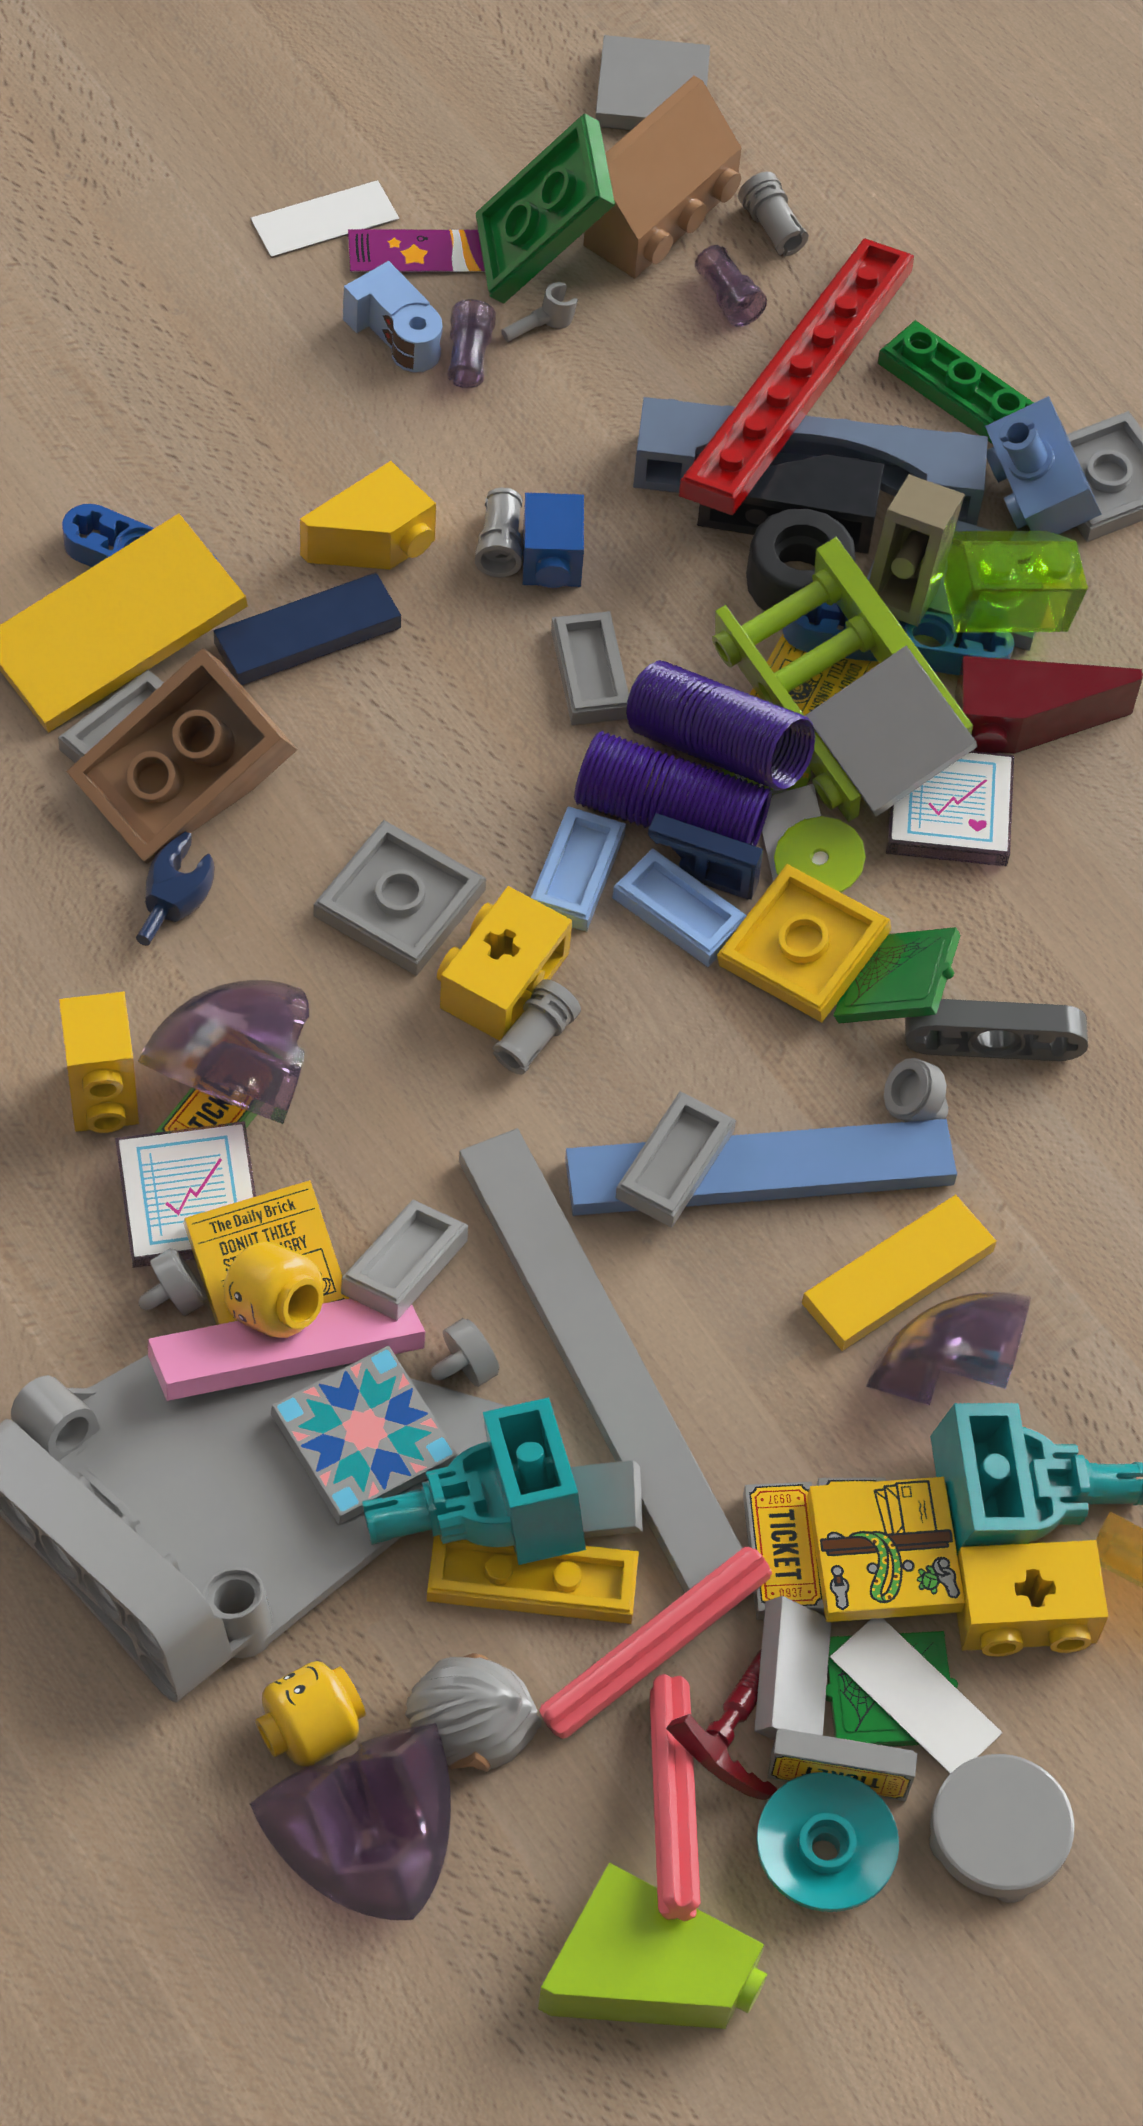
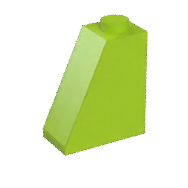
[538,1863,768,2029]

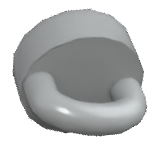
[884,1058,949,1122]
[138,1248,206,1317]
[431,1318,500,1387]

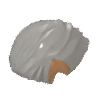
[405,1653,542,1773]

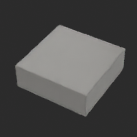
[571,1460,643,1538]

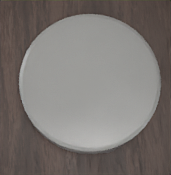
[929,1754,1074,1903]

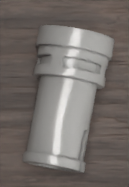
[738,172,809,256]
[475,487,523,577]
[492,979,581,1075]

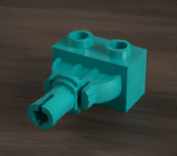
[362,1397,586,1565]
[930,1403,1143,1556]

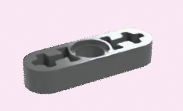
[905,999,1088,1061]

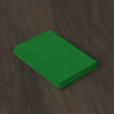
[475,113,615,304]

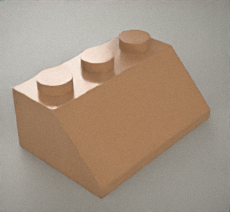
[583,75,742,279]

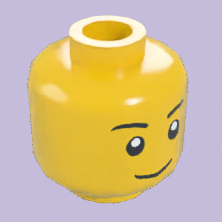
[224,1241,323,1338]
[255,1661,366,1767]

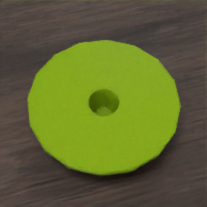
[774,816,866,892]

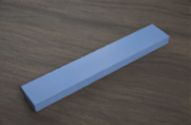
[565,1119,957,1216]

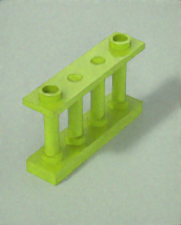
[712,537,973,822]

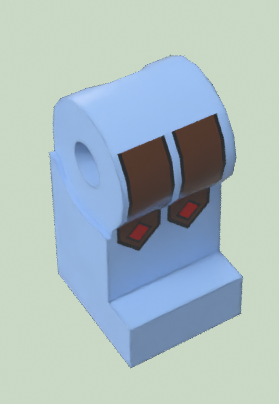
[343,261,443,372]

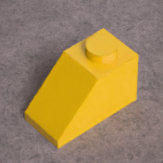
[300,461,436,570]

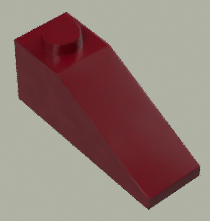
[955,656,1143,754]

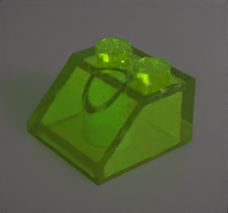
[942,531,1088,632]

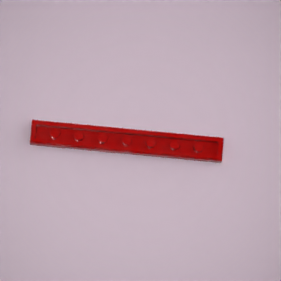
[679,238,914,515]

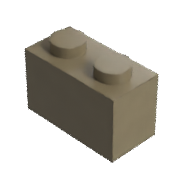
[869,474,965,627]

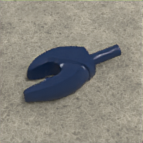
[136,831,215,946]

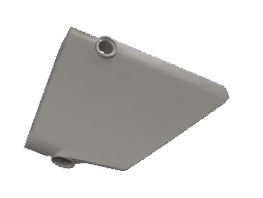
[0,1355,507,1703]

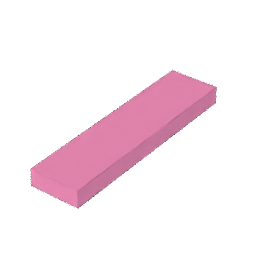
[148,1298,425,1401]

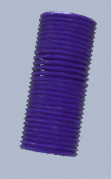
[626,660,815,791]
[574,730,772,846]

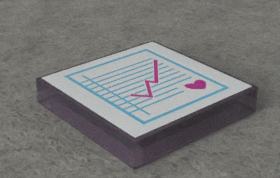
[886,751,1014,867]
[115,1121,256,1268]

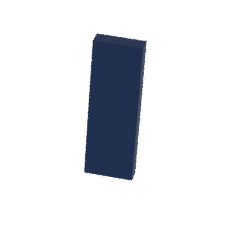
[213,572,401,685]

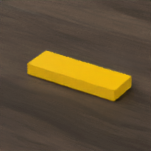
[802,1194,997,1351]
[427,1535,639,1624]

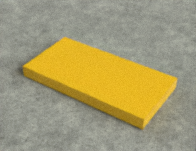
[0,513,248,733]

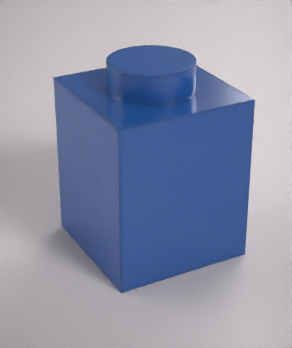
[522,493,584,588]

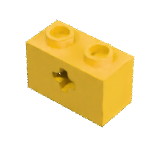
[436,886,572,1041]
[59,991,139,1133]
[957,1540,1109,1657]

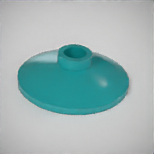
[756,1772,899,1912]

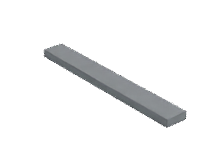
[459,1128,742,1593]

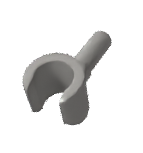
[501,282,578,342]

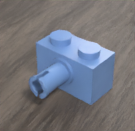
[985,396,1102,544]

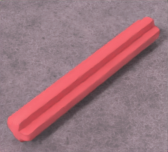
[539,1547,772,1739]
[650,1674,701,1921]

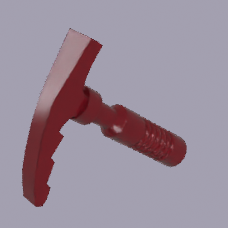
[666,1649,777,1800]

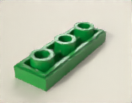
[877,320,1034,444]

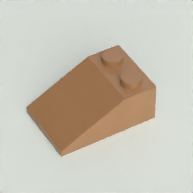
[66,648,298,863]

